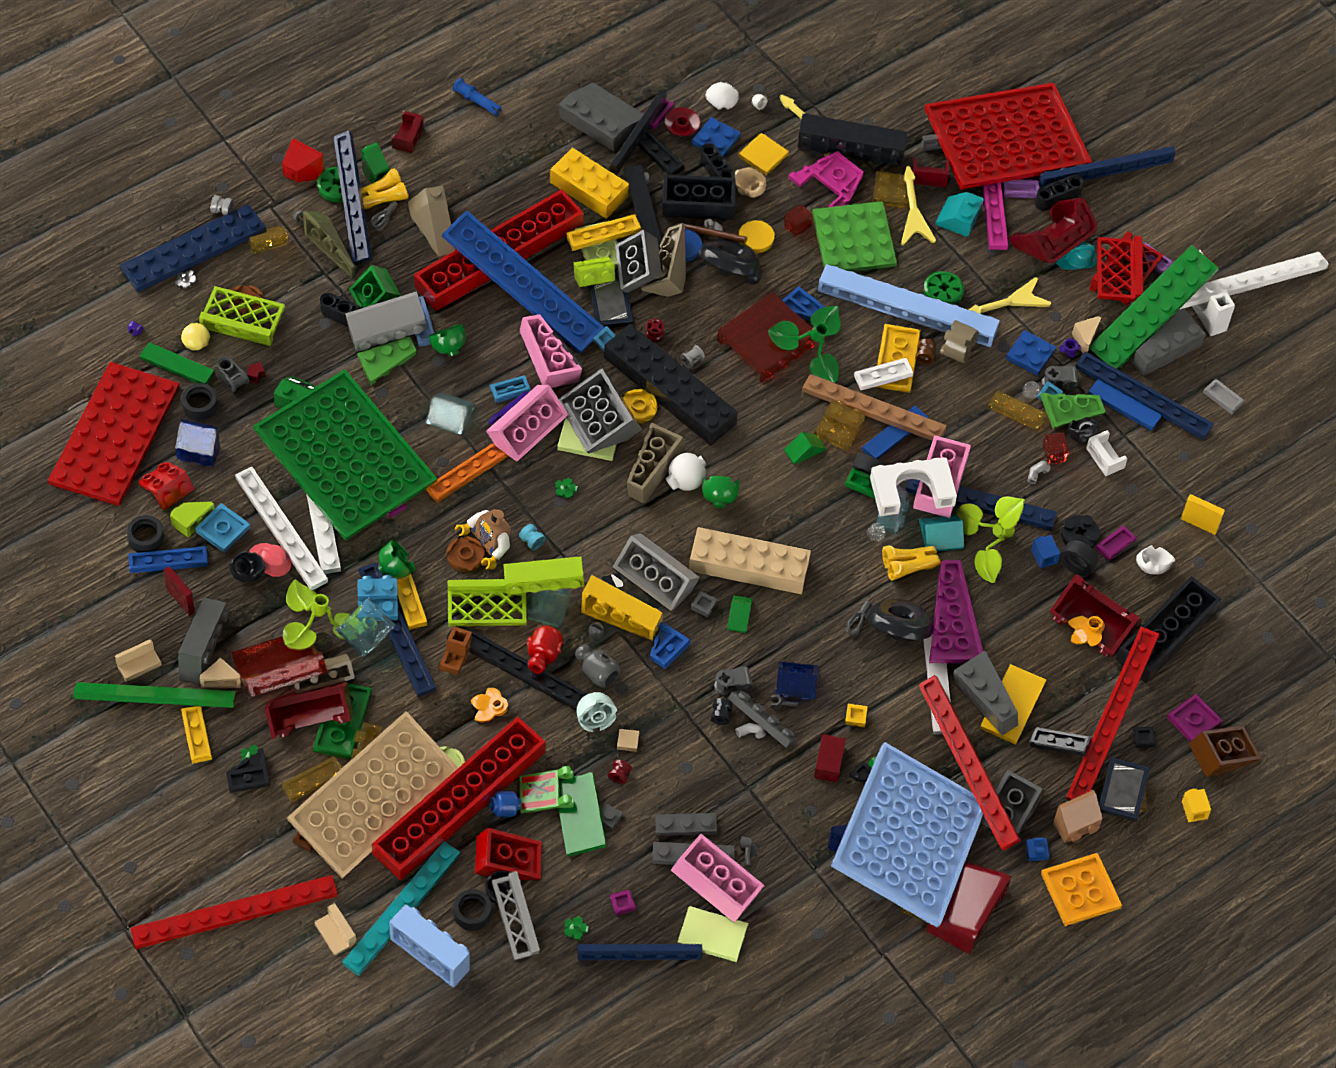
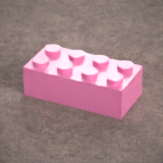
[913,435,971,518]
[671,834,765,923]

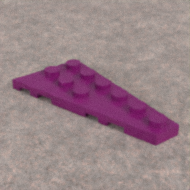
[929,560,983,663]

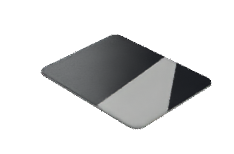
[601,573,623,588]

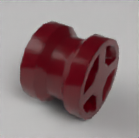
[646,318,664,342]
[608,760,632,784]

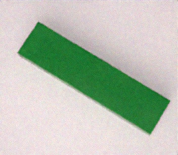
[140,342,215,384]

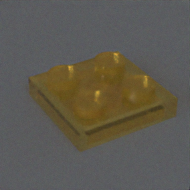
[873,171,909,208]

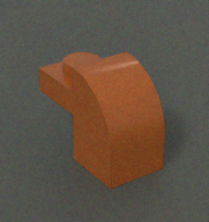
[439,627,472,675]

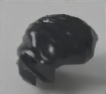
[1068,417,1099,445]
[229,551,266,583]

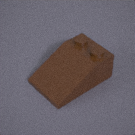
[1189,726,1261,777]

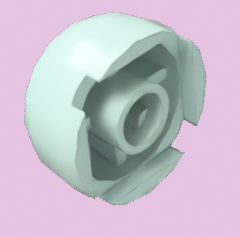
[576,692,617,732]

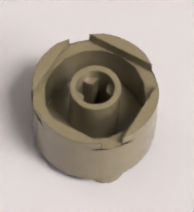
[940,320,979,363]

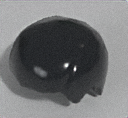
[485,871,513,904]

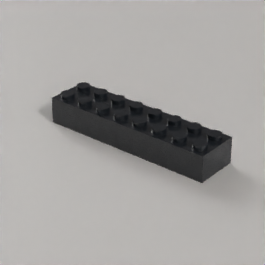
[604,324,738,446]

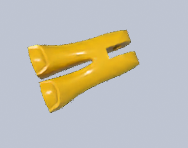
[361,168,408,210]
[882,546,941,581]

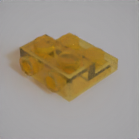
[814,400,865,451]

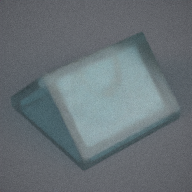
[426,392,475,434]
[526,588,572,627]

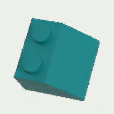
[935,192,984,237]

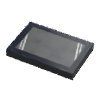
[589,278,633,328]
[1099,757,1150,822]

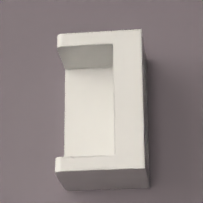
[1086,430,1127,476]

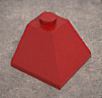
[282,138,324,182]

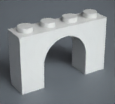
[1192,250,1235,336]
[870,458,957,516]

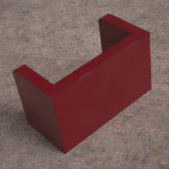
[392,111,424,153]
[912,157,949,187]
[814,734,846,782]

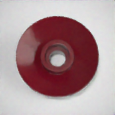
[665,107,700,136]

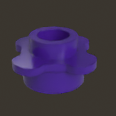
[1059,339,1081,358]

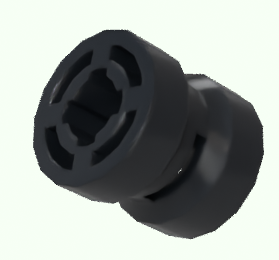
[711,698,733,725]

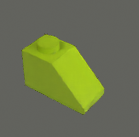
[170,502,215,538]

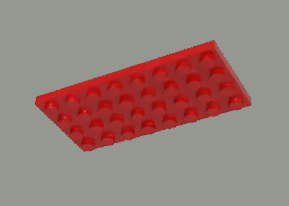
[48,362,180,506]

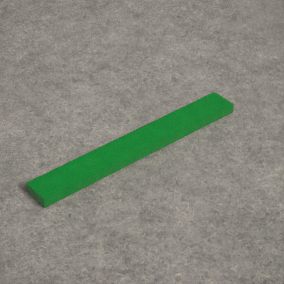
[73,682,236,708]

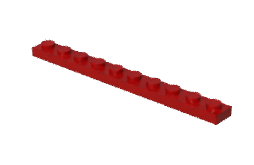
[1066,627,1159,801]
[919,675,1021,851]
[130,875,338,949]

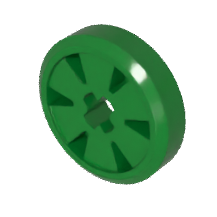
[317,167,343,203]
[923,271,964,305]

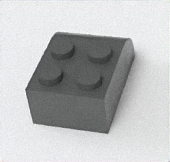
[615,230,661,293]

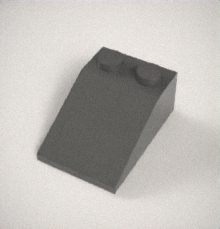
[980,770,1046,835]

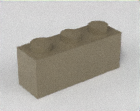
[289,654,355,694]

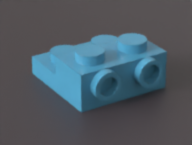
[358,575,398,621]

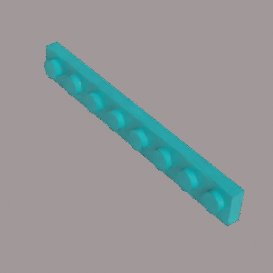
[343,841,460,976]

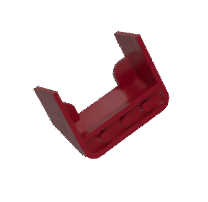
[264,682,353,739]

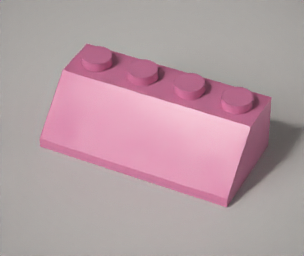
[486,385,569,461]

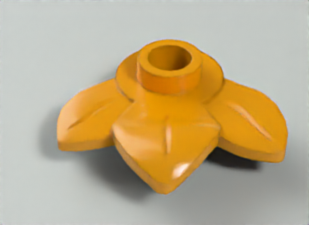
[1068,616,1105,647]
[471,688,508,722]

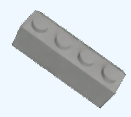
[345,292,427,352]
[613,534,700,611]

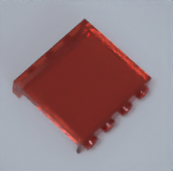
[717,292,816,383]
[231,636,327,697]

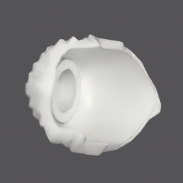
[706,82,739,110]
[1136,545,1175,575]

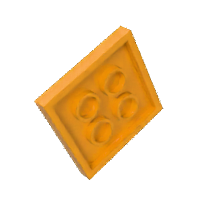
[1041,853,1122,926]

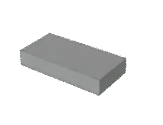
[1203,379,1244,415]

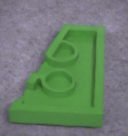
[357,336,416,385]
[1040,393,1105,429]

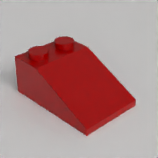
[475,828,542,880]

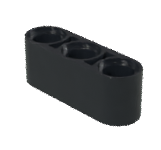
[700,143,735,178]
[1035,175,1084,211]
[320,293,363,326]

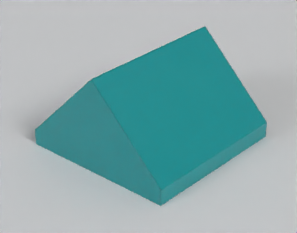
[919,515,964,552]

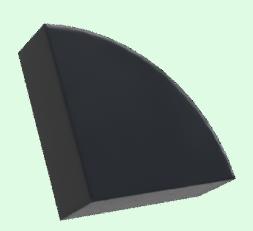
[849,761,872,782]

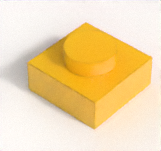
[845,704,867,727]

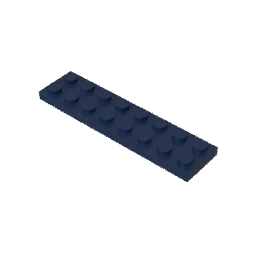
[120,204,267,293]

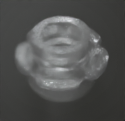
[1022,381,1041,399]
[867,523,885,541]

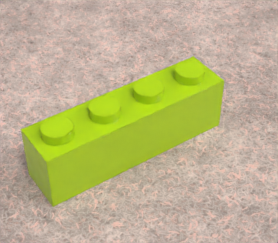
[503,556,584,595]

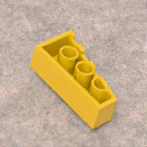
[581,575,663,641]

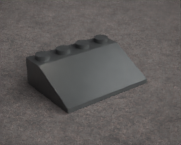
[558,83,644,152]
[559,369,642,454]

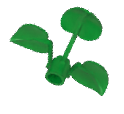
[769,306,840,383]

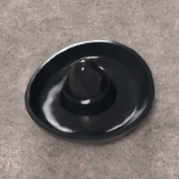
[698,240,760,276]
[866,599,933,640]

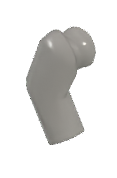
[704,219,724,240]
[1027,461,1051,484]
[735,723,766,739]

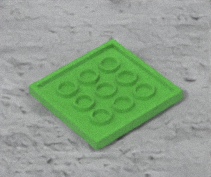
[812,201,897,272]

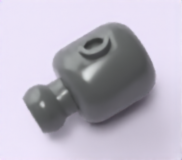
[575,644,621,688]

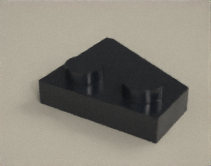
[226,748,270,793]

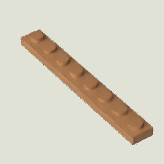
[802,374,947,441]

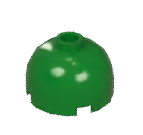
[428,324,466,357]
[702,476,740,508]
[378,540,415,579]

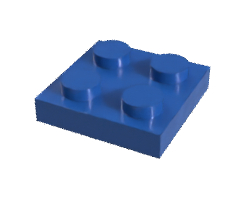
[692,117,741,157]
[1006,330,1056,376]

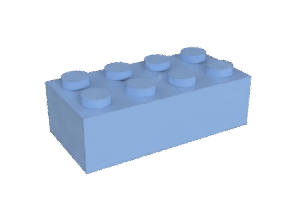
[389,904,470,988]

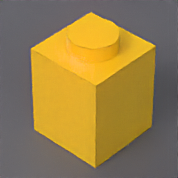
[1182,789,1211,822]

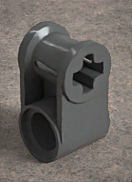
[217,356,250,393]
[1042,366,1079,390]
[714,666,754,695]

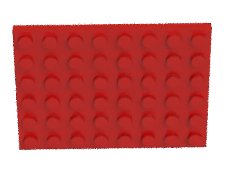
[924,83,1092,190]

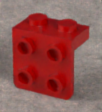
[138,462,195,510]

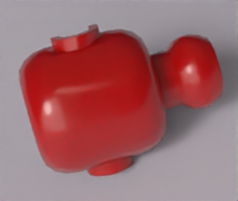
[527,626,564,673]

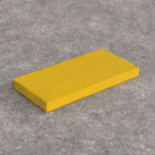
[876,324,921,393]
[980,664,1046,744]

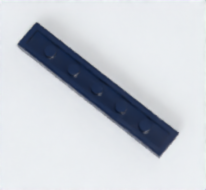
[577,944,702,960]

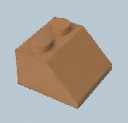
[1053,790,1103,843]

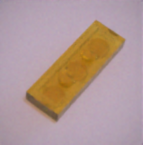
[988,390,1047,431]
[281,756,342,802]

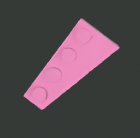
[520,314,582,388]

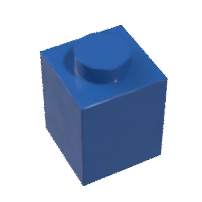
[1031,535,1060,569]

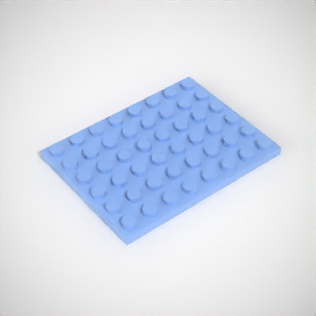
[831,742,983,927]

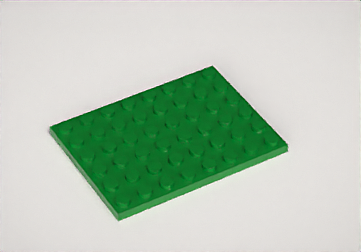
[253,369,437,541]

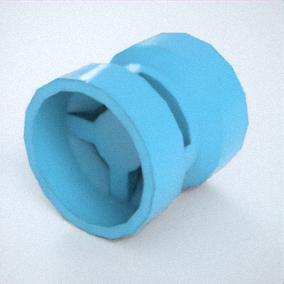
[519,524,546,551]

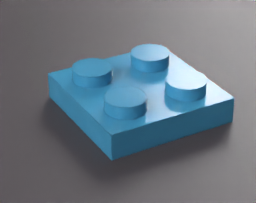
[195,503,250,553]

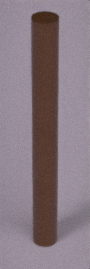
[679,222,747,244]

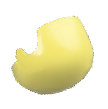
[181,323,211,351]

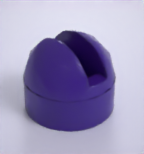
[128,320,144,336]

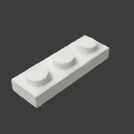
[854,358,913,391]

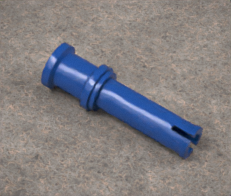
[452,78,502,117]

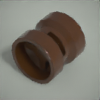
[916,339,937,365]

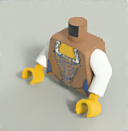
[455,509,511,570]

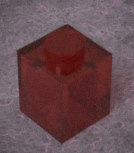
[784,204,813,236]
[1043,432,1069,464]

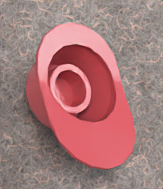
[249,543,292,577]

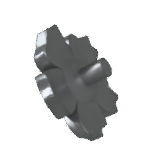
[174,270,197,289]

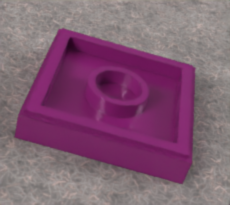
[1167,694,1223,742]

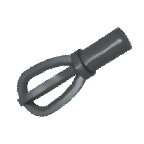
[371,201,398,231]
[846,601,872,636]

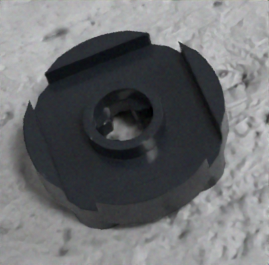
[1061,515,1100,549]

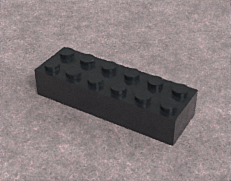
[797,113,908,167]
[1116,576,1222,683]

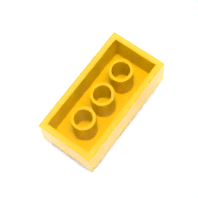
[550,148,629,219]

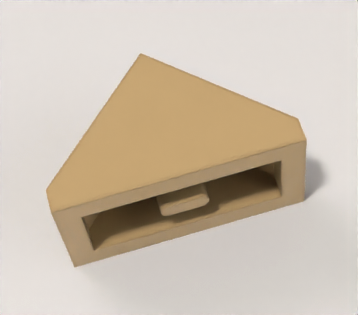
[1072,316,1101,354]
[200,658,241,689]

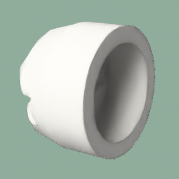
[752,94,768,110]

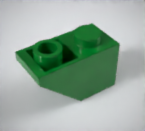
[361,142,389,184]

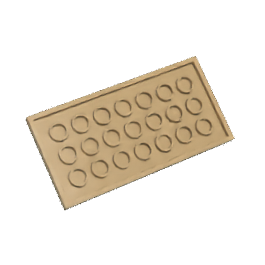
[287,711,458,879]

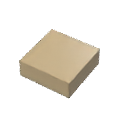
[617,729,639,752]

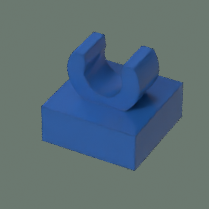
[1025,837,1050,861]

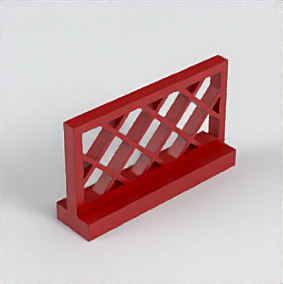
[1089,231,1164,305]
[1097,236,1143,302]

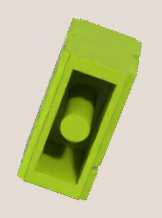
[574,257,615,287]

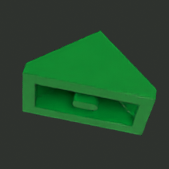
[784,432,826,465]
[727,595,753,633]

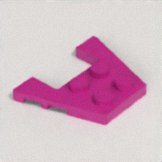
[789,151,864,207]

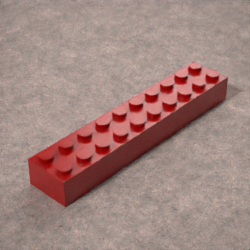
[414,189,584,311]
[372,716,546,881]

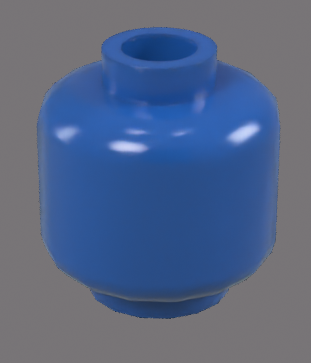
[490,791,521,817]

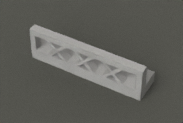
[492,871,540,960]

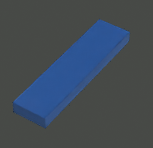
[1088,379,1162,431]
[862,406,928,459]
[128,546,208,573]

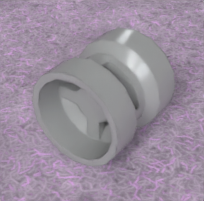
[210,195,234,215]

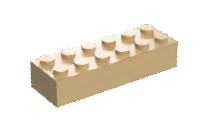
[689,527,811,594]

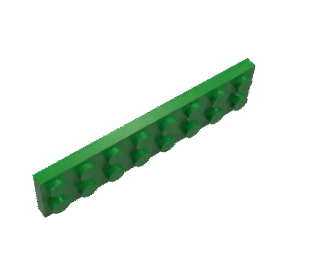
[1089,245,1219,370]

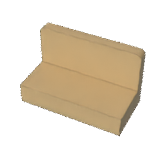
[115,639,162,682]
[315,903,356,955]

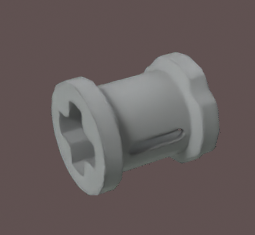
[680,345,705,369]

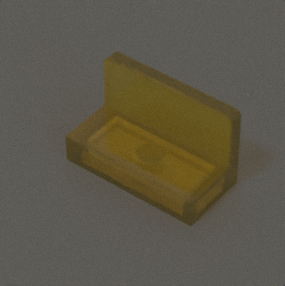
[247,226,287,254]

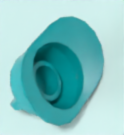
[1056,241,1097,270]

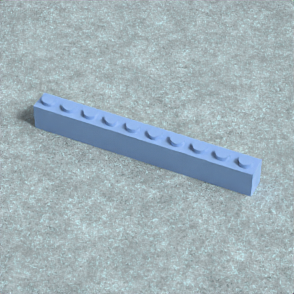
[818,264,1000,347]

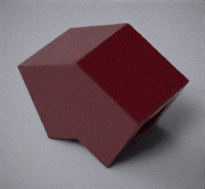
[246,362,265,384]

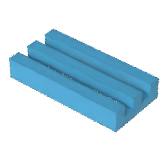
[490,375,531,403]

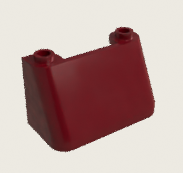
[1009,198,1097,263]
[1049,574,1142,658]
[926,862,1012,954]

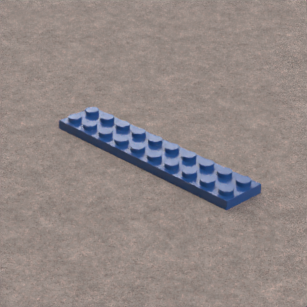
[442,210,605,354]

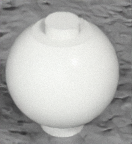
[665,453,707,491]

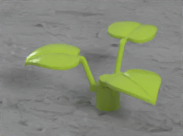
[956,496,1025,583]
[283,579,369,650]

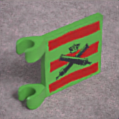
[520,766,574,814]

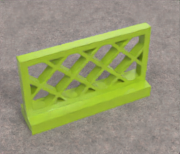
[199,286,285,346]
[448,579,527,627]

